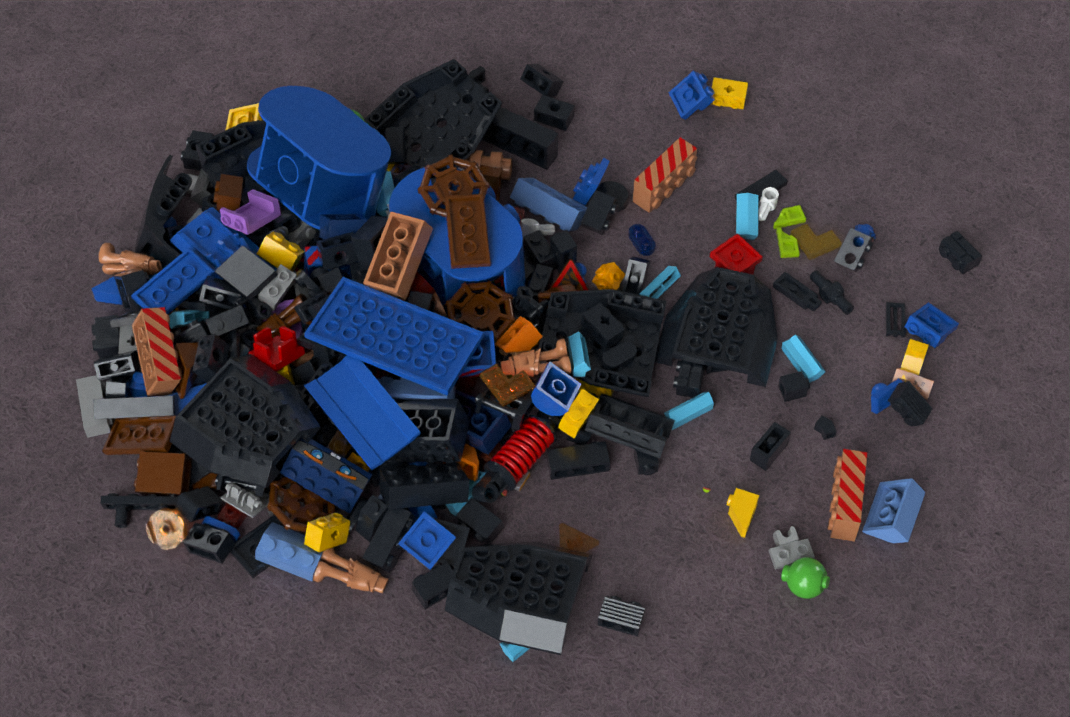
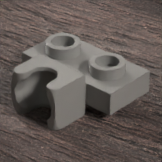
[769,526,815,570]

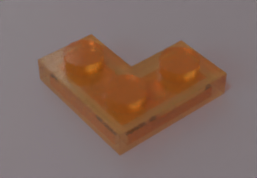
[480,364,535,407]

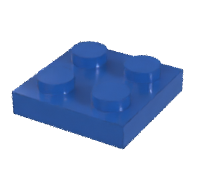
[398,512,456,569]

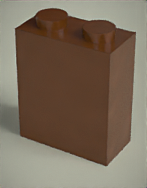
[134,452,192,496]

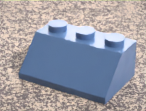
[862,478,926,543]
[255,522,323,582]

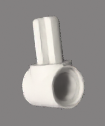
[758,187,779,221]
[521,218,555,236]

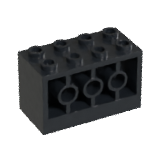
[387,399,470,463]

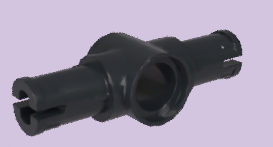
[810,270,854,315]

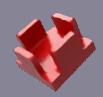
[709,233,763,275]
[249,326,305,372]

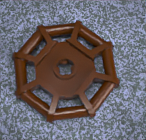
[418,154,490,217]
[445,280,516,342]
[267,476,336,533]

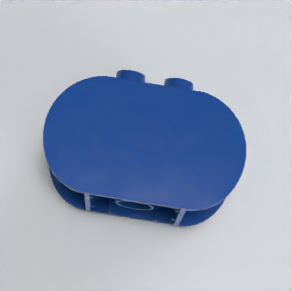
[247,86,391,230]
[389,166,525,314]

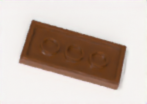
[445,194,491,269]
[102,416,176,455]

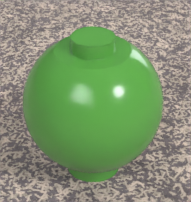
[781,557,830,599]

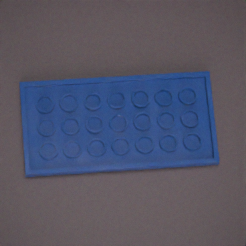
[304,277,484,396]

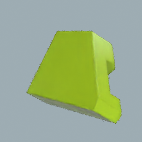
[773,205,806,229]
[776,227,799,258]

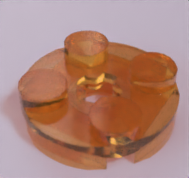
[146,508,187,550]

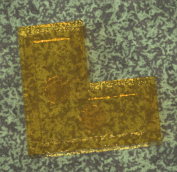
[790,224,842,260]

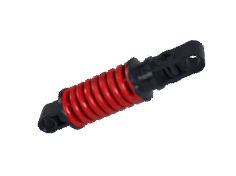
[472,391,580,503]

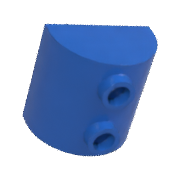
[531,362,581,416]

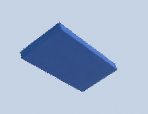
[131,247,216,314]

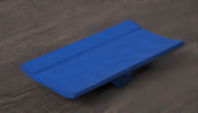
[170,207,277,308]
[304,355,421,470]

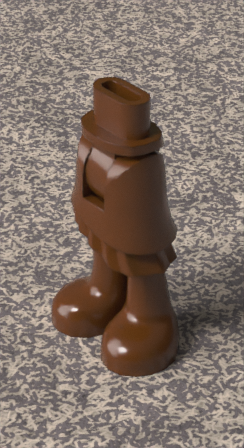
[256,294,314,338]

